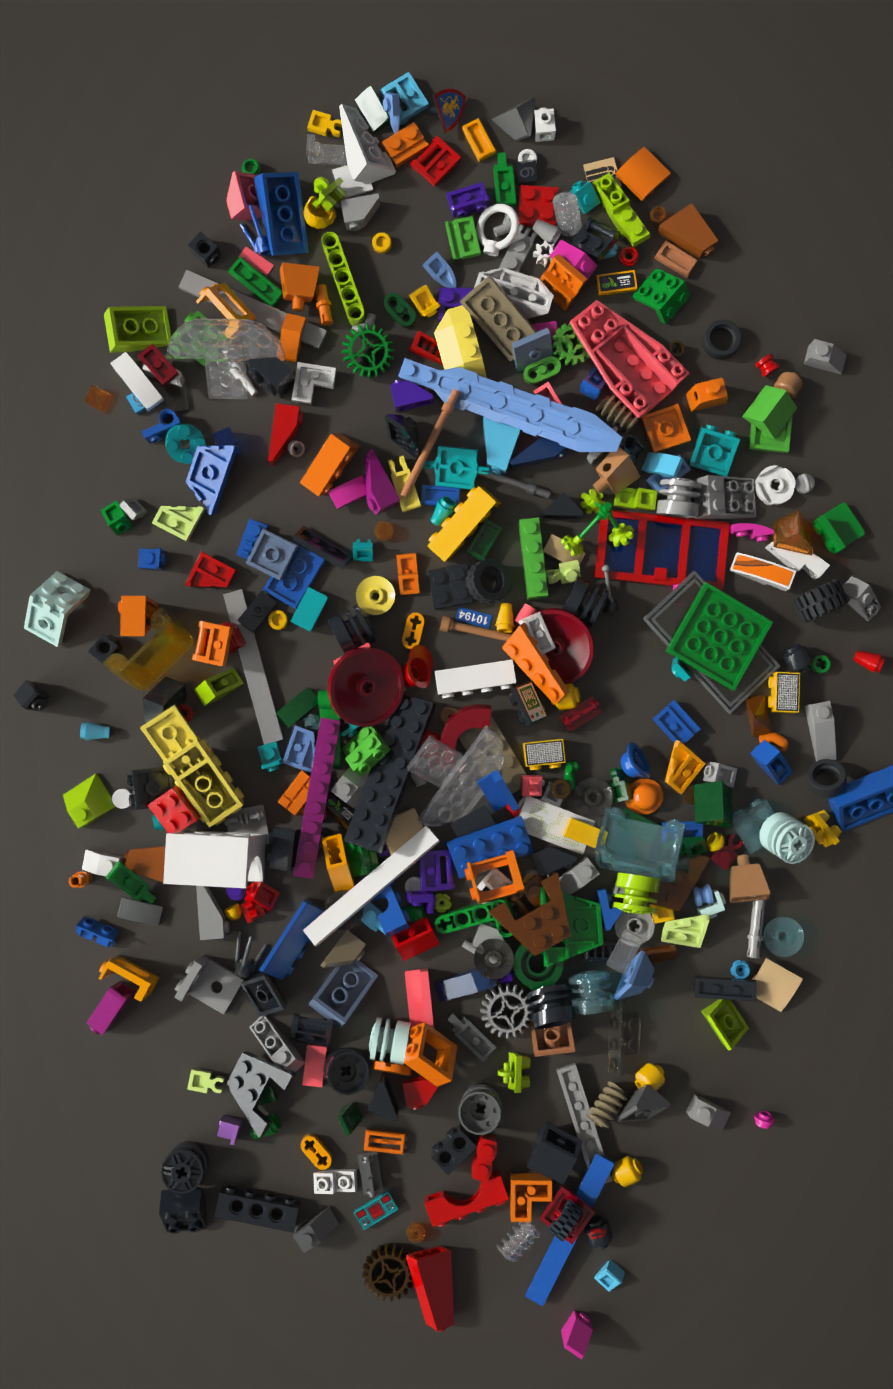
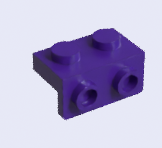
[446,182,490,218]

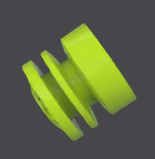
[613,873,660,915]

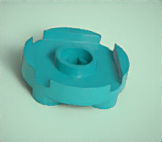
[165,424,205,464]

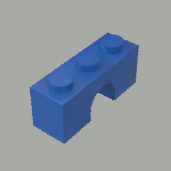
[372,881,411,937]

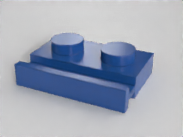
[652,700,700,744]

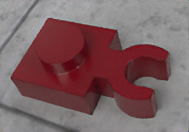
[710,834,743,871]

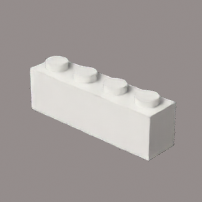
[435,659,516,698]

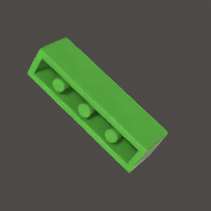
[518,518,548,601]

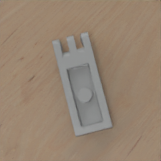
[499,224,537,273]

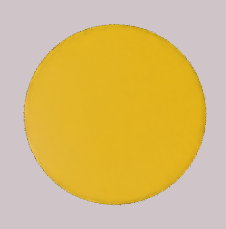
[372,233,392,254]
[268,610,288,630]

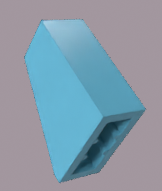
[483,417,521,475]

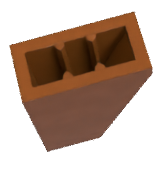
[657,203,719,258]
[123,846,166,882]

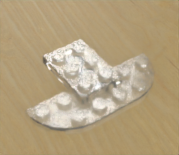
[167,318,285,399]
[407,725,504,827]

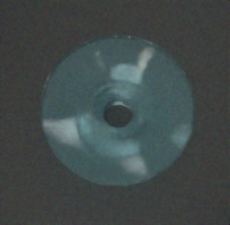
[764,917,804,957]

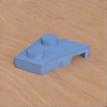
[282,726,316,773]

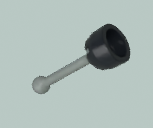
[602,565,619,613]

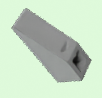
[249,1015,306,1072]

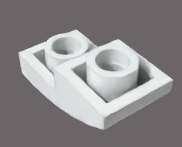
[313,1169,357,1194]

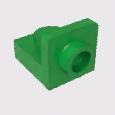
[100,500,133,536]

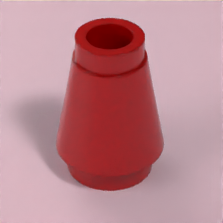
[853,650,885,673]

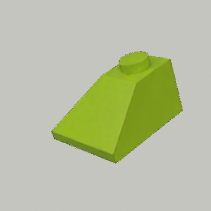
[63,773,116,829]

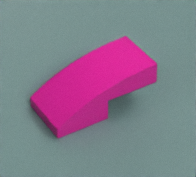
[328,476,366,510]

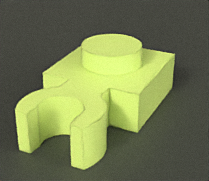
[187,1068,225,1093]

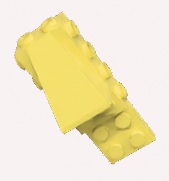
[140,705,244,828]

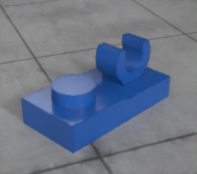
[236,519,269,560]

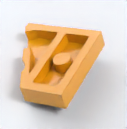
[665,740,706,795]

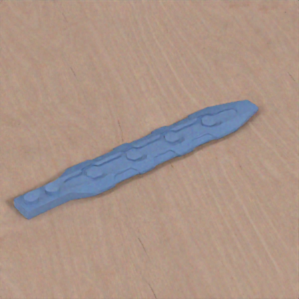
[398,358,622,452]

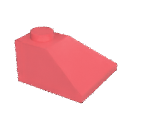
[226,171,262,221]

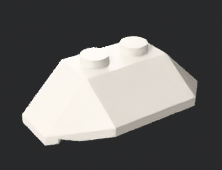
[474,268,554,319]

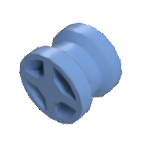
[692,884,713,907]

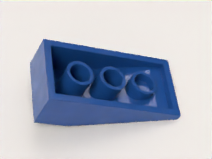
[254,172,309,256]

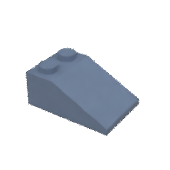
[308,960,378,1028]

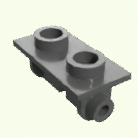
[358,1152,384,1197]

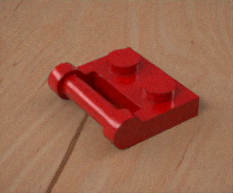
[410,136,461,188]

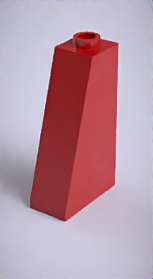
[406,1245,454,1332]

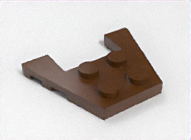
[633,839,710,911]
[488,873,571,956]

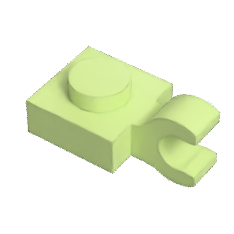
[546,560,581,584]

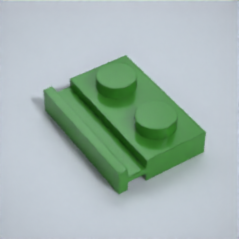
[445,216,481,261]

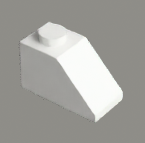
[82,850,124,876]

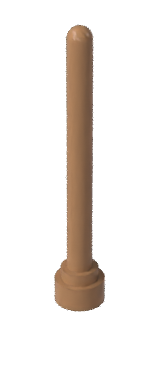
[440,615,511,641]

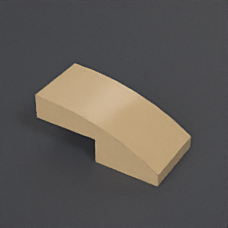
[543,534,585,565]

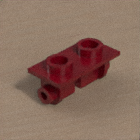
[559,696,602,733]

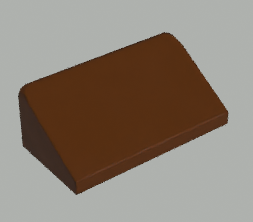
[634,944,677,963]

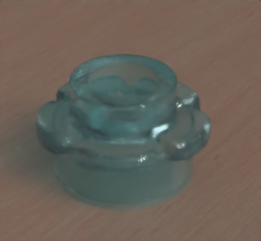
[303,715,320,730]

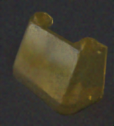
[103,607,194,691]

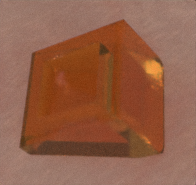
[84,385,113,413]

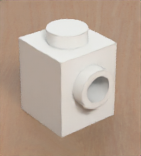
[533,108,556,142]

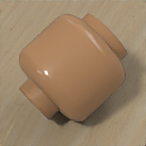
[774,372,803,400]

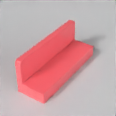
[405,968,434,1028]

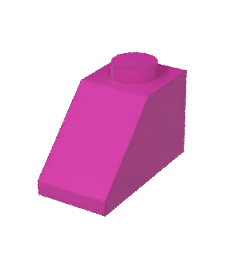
[550,240,597,281]
[561,1310,593,1360]

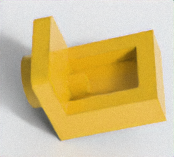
[409,285,440,317]

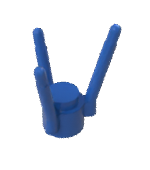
[240,205,271,256]

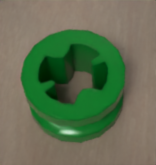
[810,655,830,673]

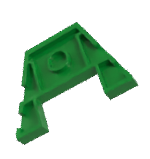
[539,887,603,967]

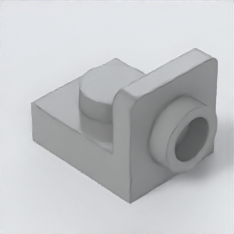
[703,762,738,788]

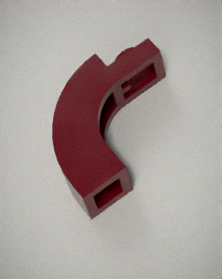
[440,704,492,764]

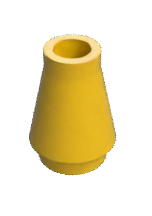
[495,603,515,633]

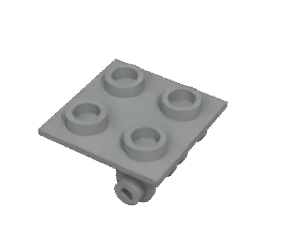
[224,805,269,844]

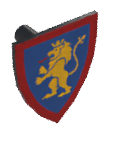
[428,88,466,134]

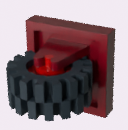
[539,1185,596,1245]

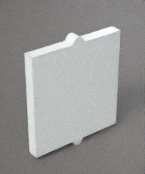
[332,165,373,200]

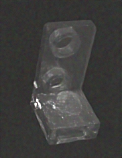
[306,134,347,166]

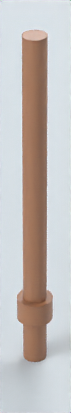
[400,389,460,498]

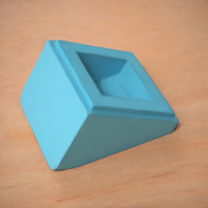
[594,1259,625,1292]

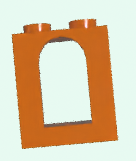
[464,850,524,904]

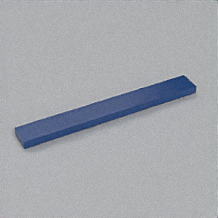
[525,1152,615,1306]

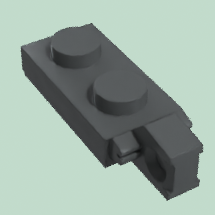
[448,1012,497,1062]

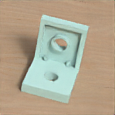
[24,571,90,647]

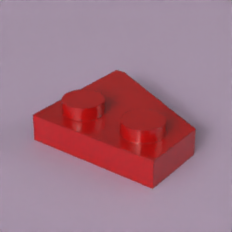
[185,552,237,587]

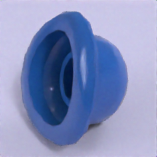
[620,742,651,778]

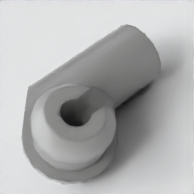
[493,213,512,237]
[352,313,376,335]

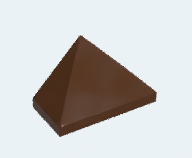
[745,695,772,737]

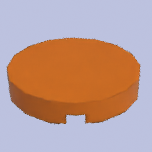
[372,1061,412,1076]

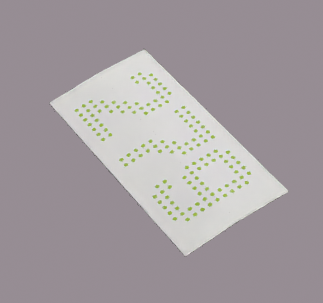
[519,796,595,855]

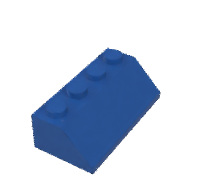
[828,765,893,832]
[259,897,324,980]

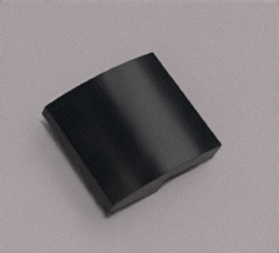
[450,804,497,838]

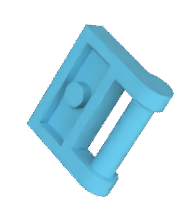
[380,72,429,125]

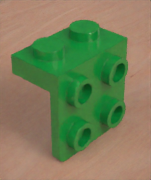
[633,269,691,324]
[811,503,865,555]

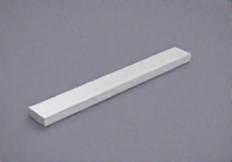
[303,826,440,947]

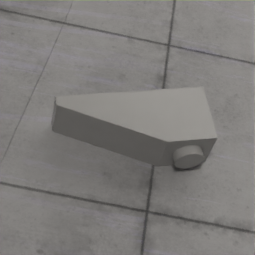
[804,701,837,762]
[559,856,600,895]
[196,886,230,940]

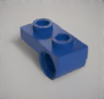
[141,409,182,443]

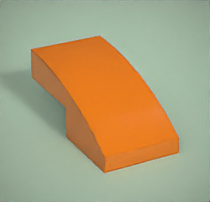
[396,553,420,595]

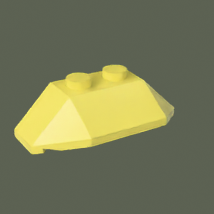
[434,305,487,378]

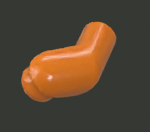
[759,733,789,752]

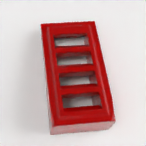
[409,331,443,366]

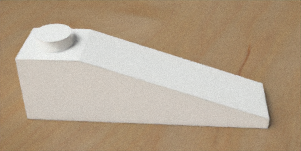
[339,104,396,184]

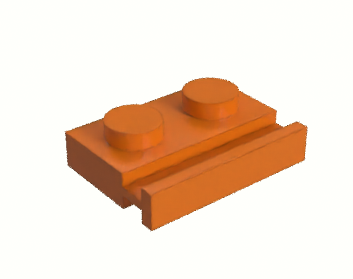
[382,122,429,168]

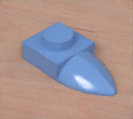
[383,93,400,134]
[422,252,456,288]

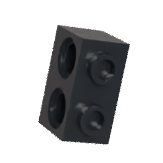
[431,1124,477,1175]

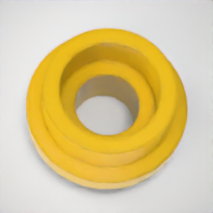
[706,832,724,852]

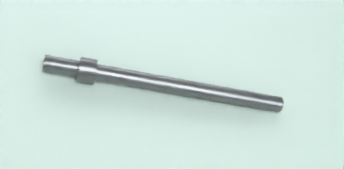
[477,470,551,499]

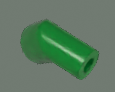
[564,760,579,790]

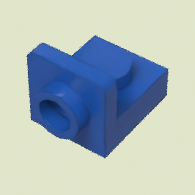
[138,548,167,570]

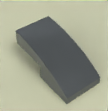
[117,897,163,926]

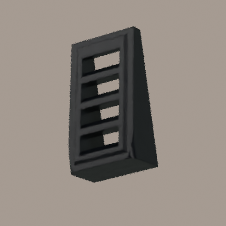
[583,940,624,962]

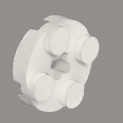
[755,465,796,505]

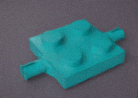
[423,445,490,489]

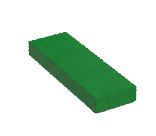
[228,257,283,307]

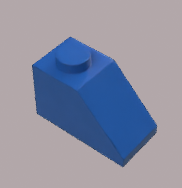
[750,740,793,785]

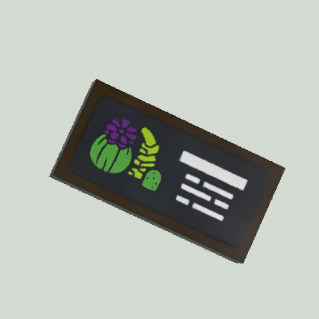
[325,792,355,830]

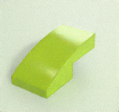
[614,487,657,510]

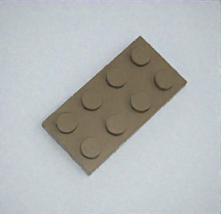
[460,275,537,362]
[459,716,526,794]

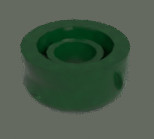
[513,944,564,990]

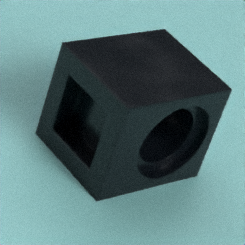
[188,231,221,268]
[88,634,123,666]

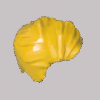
[304,196,336,229]

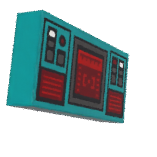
[354,1190,399,1230]

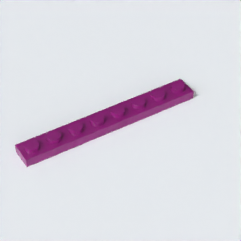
[293,718,340,879]

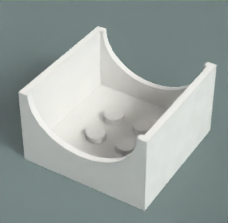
[163,830,266,888]

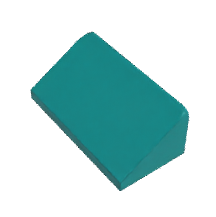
[290,587,328,631]

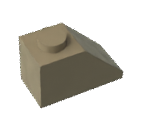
[320,930,366,968]

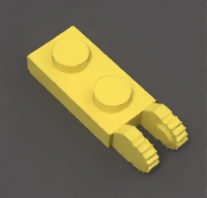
[388,456,421,512]

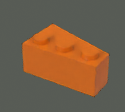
[300,433,360,496]
[118,596,159,636]

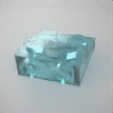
[733,798,774,854]

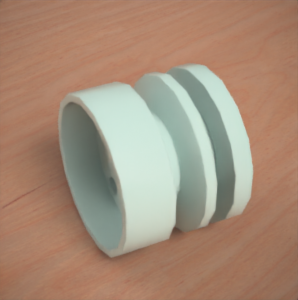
[759,812,815,864]
[369,1017,411,1065]

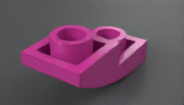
[729,523,774,542]

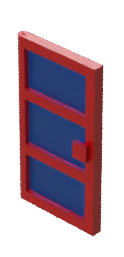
[594,510,730,591]

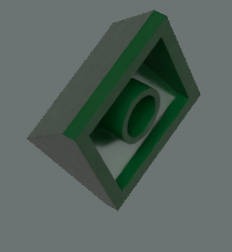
[694,781,733,828]

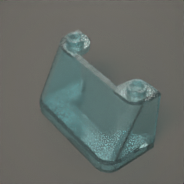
[595,808,685,882]

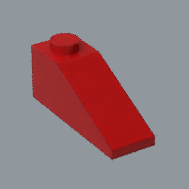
[268,403,304,466]

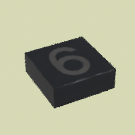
[516,159,537,184]

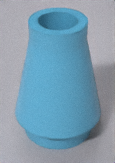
[80,721,110,741]

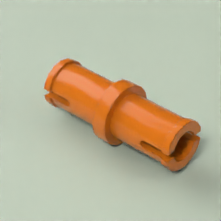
[315,284,333,326]
[69,871,93,888]

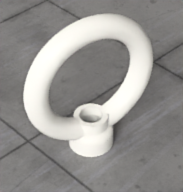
[476,204,519,257]

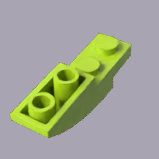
[593,173,650,247]

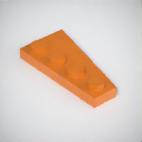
[502,622,569,705]

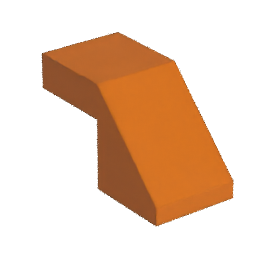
[277,313,306,362]

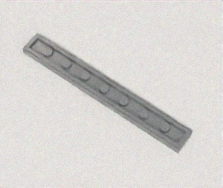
[179,270,327,350]
[223,589,284,745]

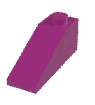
[364,449,400,515]

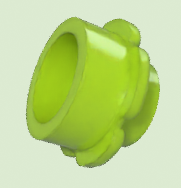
[434,893,452,913]

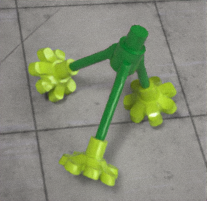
[561,489,634,557]

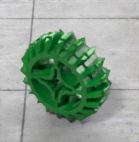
[341,323,394,378]

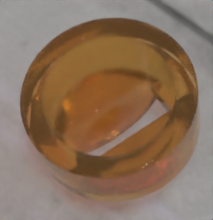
[650,206,666,223]

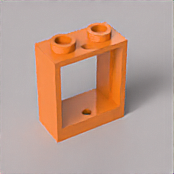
[404,1022,457,1087]

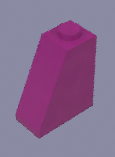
[87,981,136,1035]

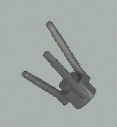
[233,931,267,978]

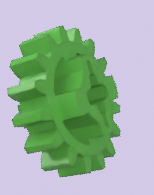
[552,323,590,366]

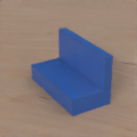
[477,770,520,811]

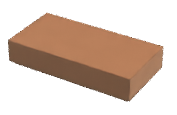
[654,240,698,278]

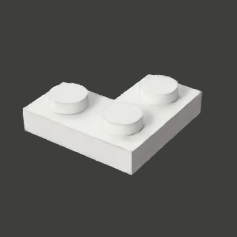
[292,362,337,405]

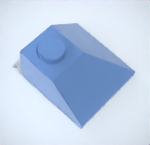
[614,950,655,1000]

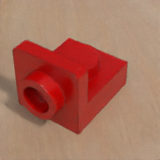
[244,881,280,911]

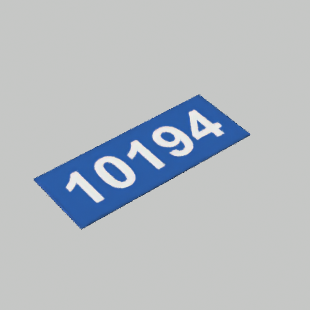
[455,607,492,629]

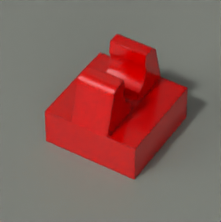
[239,901,267,923]

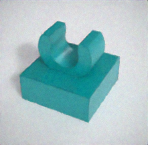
[353,539,373,562]

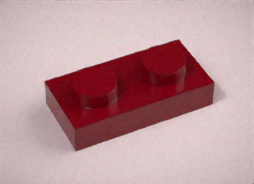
[138,343,179,387]

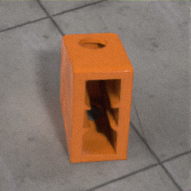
[280,262,319,312]
[686,378,728,412]

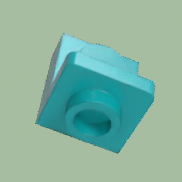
[257,741,283,772]

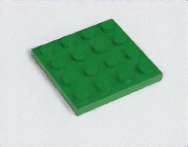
[665,582,773,691]

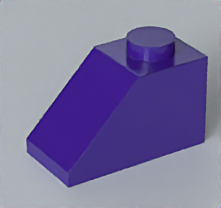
[390,380,434,412]

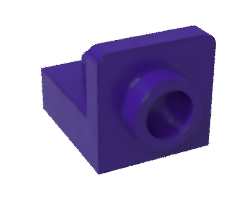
[405,891,436,914]

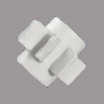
[533,241,554,268]

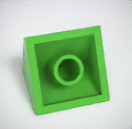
[742,385,797,440]

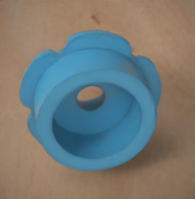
[730,960,750,979]

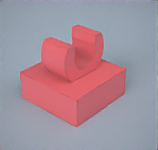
[520,775,542,796]

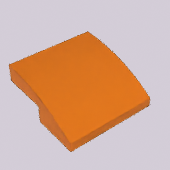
[615,147,671,201]
[540,254,587,311]

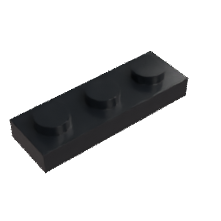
[293,525,353,570]
[695,976,757,1002]

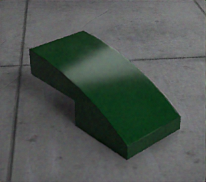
[276,687,318,729]
[662,837,708,861]

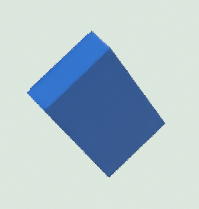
[421,485,461,508]

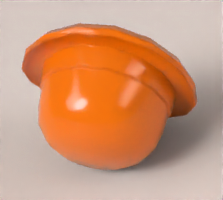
[625,779,663,814]

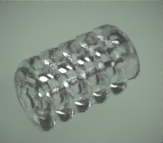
[553,192,582,236]
[496,1221,541,1263]

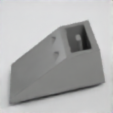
[693,475,756,520]

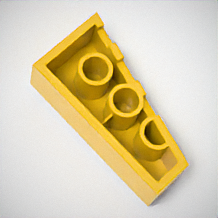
[427,486,501,562]

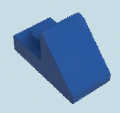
[580,366,607,400]
[595,888,622,931]

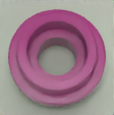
[754,1111,775,1129]

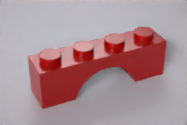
[424,1170,509,1227]

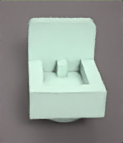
[696,889,726,919]

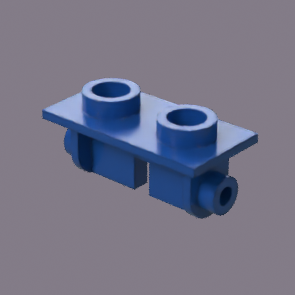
[76,916,120,948]

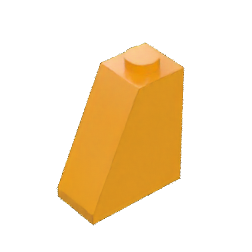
[322,834,355,896]

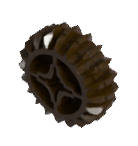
[362,1243,413,1302]

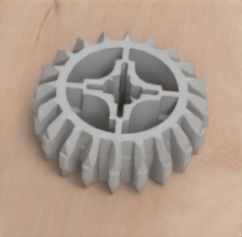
[480,983,534,1038]

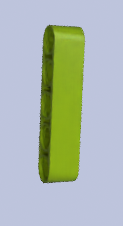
[321,232,366,326]

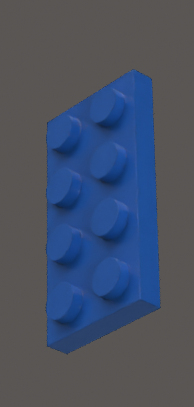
[447,816,534,879]

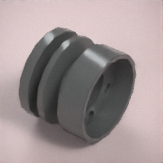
[459,1084,502,1135]

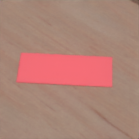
[239,247,274,276]

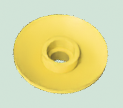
[356,576,395,615]

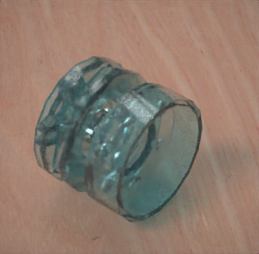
[568,970,614,1014]

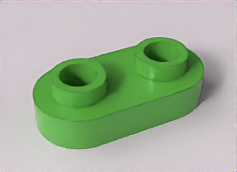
[523,356,561,385]

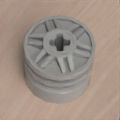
[656,478,702,518]

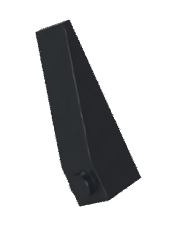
[385,414,421,460]

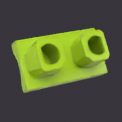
[312,177,347,212]
[498,1052,530,1093]

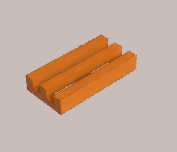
[364,1128,406,1155]

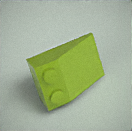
[104,306,172,353]

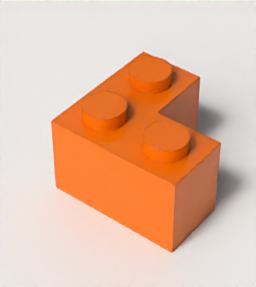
[510,1173,552,1222]

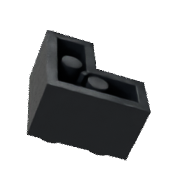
[143,676,187,724]

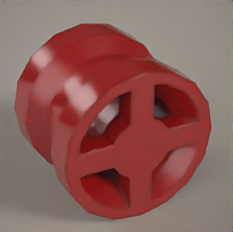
[755,353,780,378]

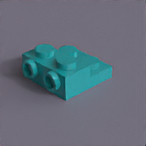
[689,424,740,477]

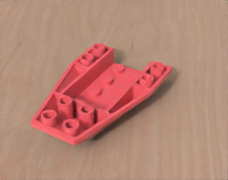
[570,300,690,418]

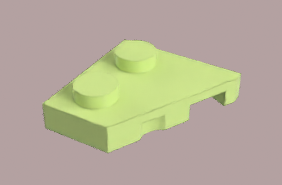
[152,506,205,542]
[661,915,710,948]

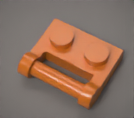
[192,621,233,667]

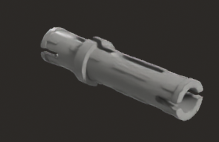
[747,900,766,958]

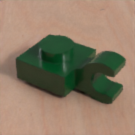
[609,767,633,803]

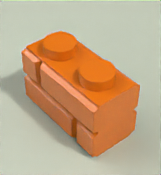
[278,770,311,816]

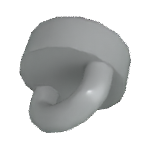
[795,473,815,494]

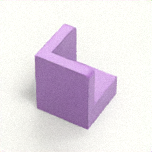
[217,1115,243,1145]

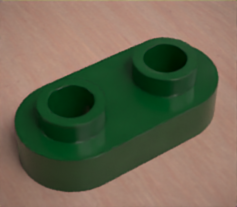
[384,293,416,328]

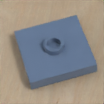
[511,328,553,372]
[245,529,299,581]

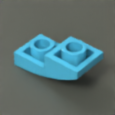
[641,452,684,477]

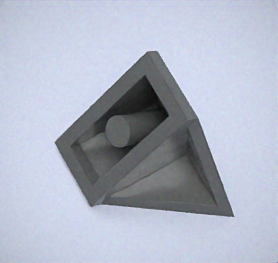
[491,98,536,142]

